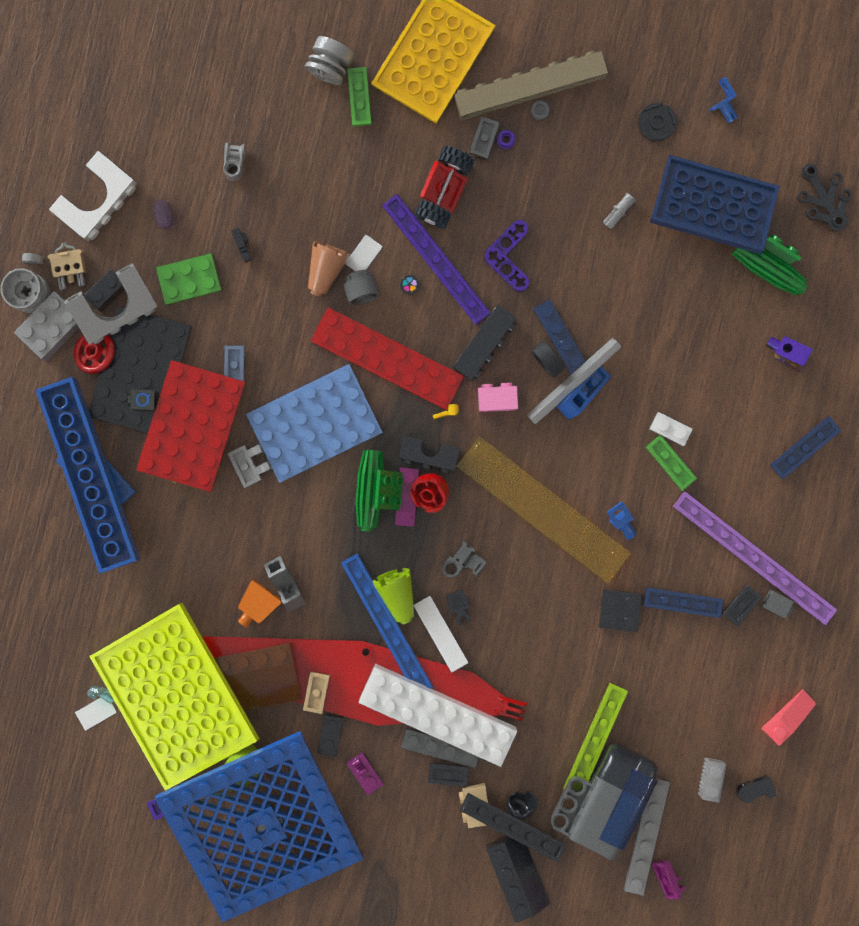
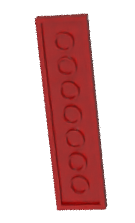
[311,308,464,410]

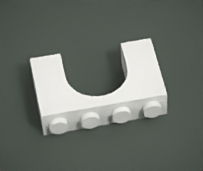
[49,151,137,242]

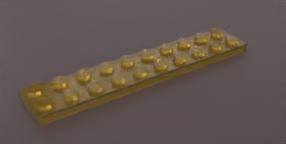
[456,436,631,583]

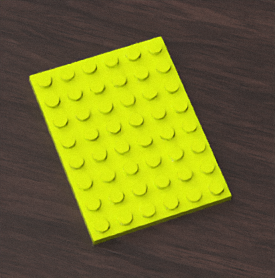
[89,603,259,791]

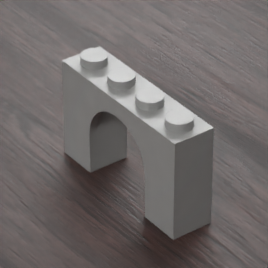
[64,263,157,344]

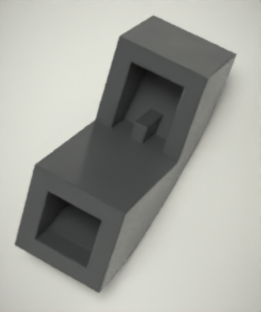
[264,556,306,612]

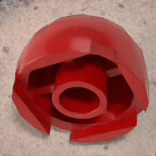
[410,473,450,513]

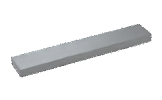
[527,338,621,424]

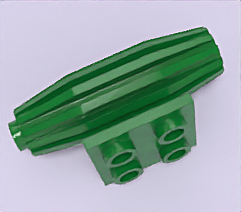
[732,234,808,296]
[355,450,403,532]

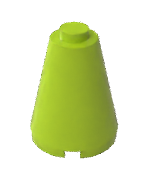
[373,568,414,624]

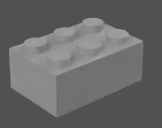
[14,291,79,361]

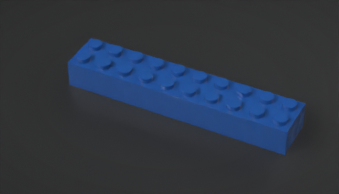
[35,377,141,574]

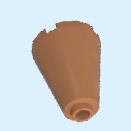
[308,241,350,297]

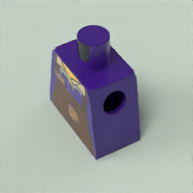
[766,336,813,372]

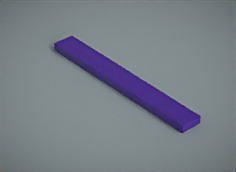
[382,194,491,325]

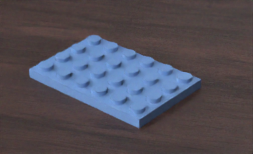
[246,364,383,483]

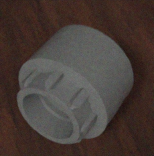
[343,270,381,305]

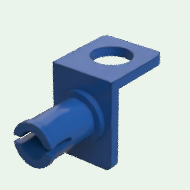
[709,77,738,123]
[607,502,637,540]

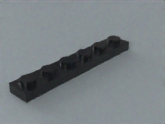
[459,793,567,863]

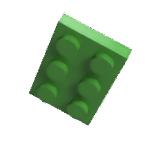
[156,253,222,305]

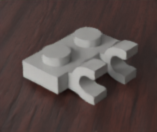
[228,444,272,488]

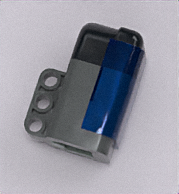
[551,743,658,861]

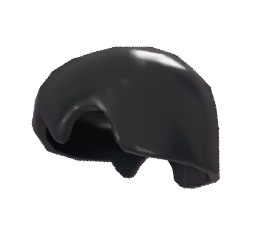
[506,791,538,820]

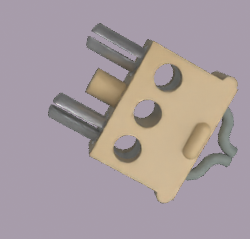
[48,242,86,290]

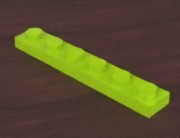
[563,683,628,790]

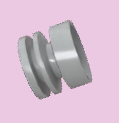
[304,36,354,85]
[1,268,51,313]

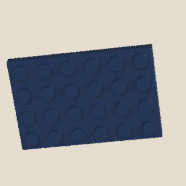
[650,155,780,255]

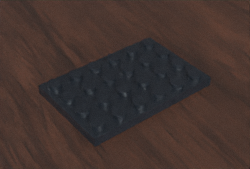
[89,306,192,433]

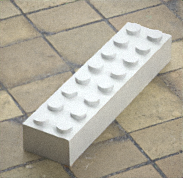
[359,664,517,767]

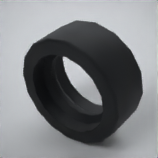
[531,341,565,378]

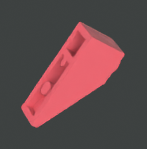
[761,689,816,746]

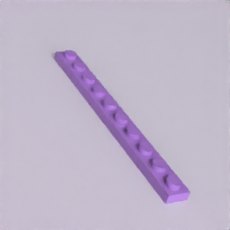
[672,492,837,625]

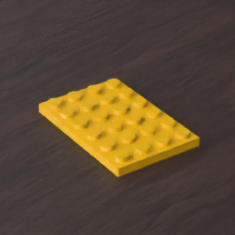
[371,0,496,124]

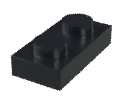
[721,585,762,626]
[318,714,343,756]
[428,762,468,787]

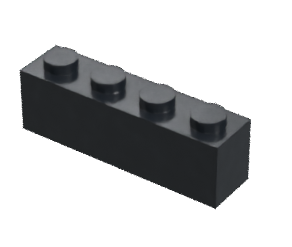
[453,304,516,381]

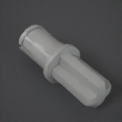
[603,193,636,229]

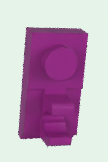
[347,752,384,795]
[651,860,686,899]

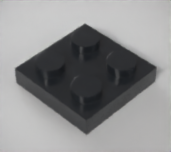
[599,589,642,632]

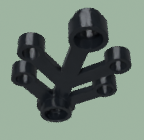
[797,164,852,231]

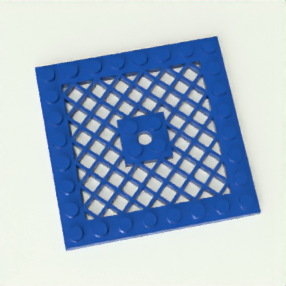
[155,731,364,922]

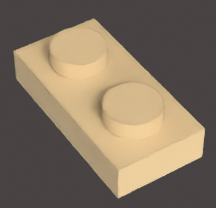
[303,672,330,714]

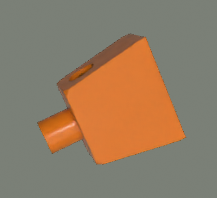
[238,579,282,628]

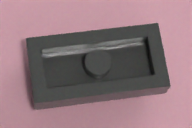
[469,116,500,160]

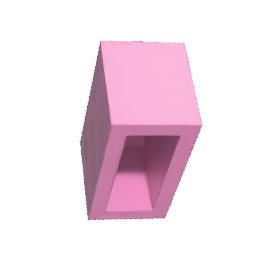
[478,383,518,412]

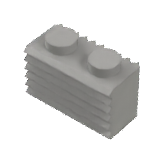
[697,757,727,803]

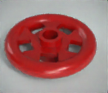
[74,334,115,374]

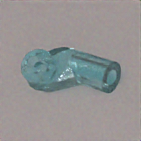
[87,685,114,704]

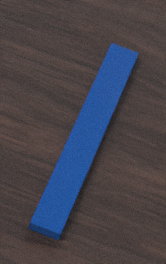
[341,553,433,689]

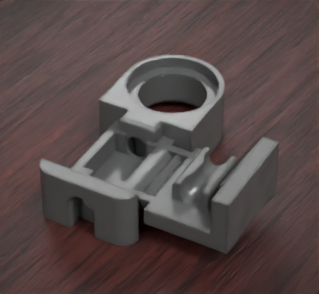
[443,541,487,578]

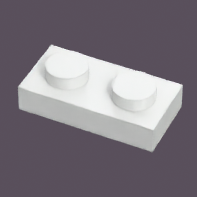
[649,412,693,446]

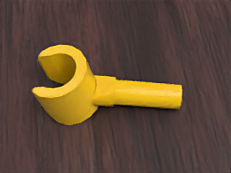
[433,404,459,420]

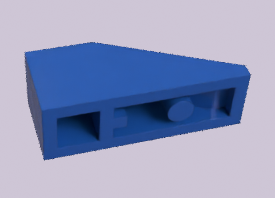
[556,366,611,420]

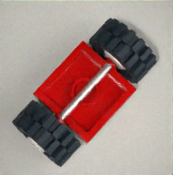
[414,146,475,229]

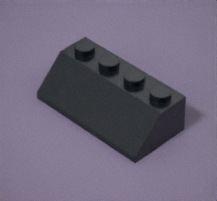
[486,836,550,923]

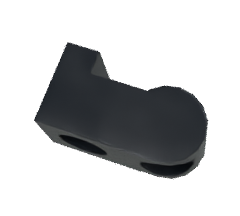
[736,775,776,803]

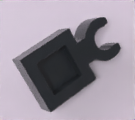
[231,228,252,263]
[446,589,471,626]

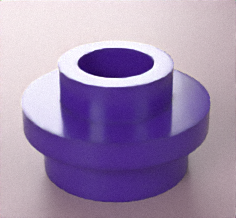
[497,130,516,149]

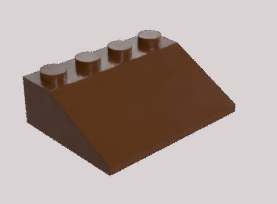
[214,642,302,711]

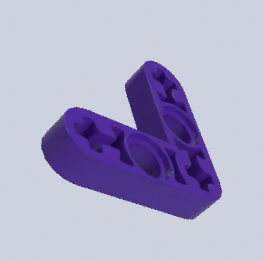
[484,220,529,292]

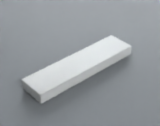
[413,596,468,673]

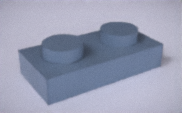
[224,346,245,381]

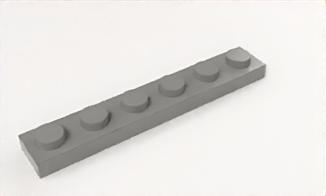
[624,778,670,895]

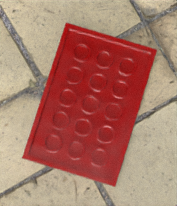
[136,360,246,493]

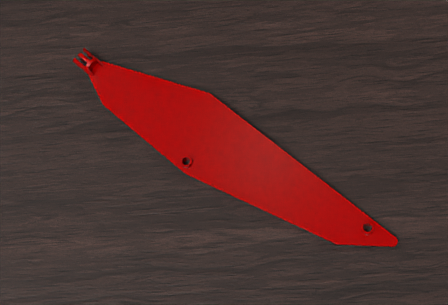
[202,636,528,726]

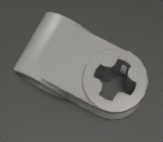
[223,143,246,182]

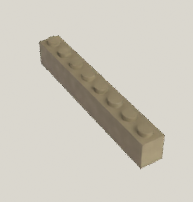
[454,50,608,121]

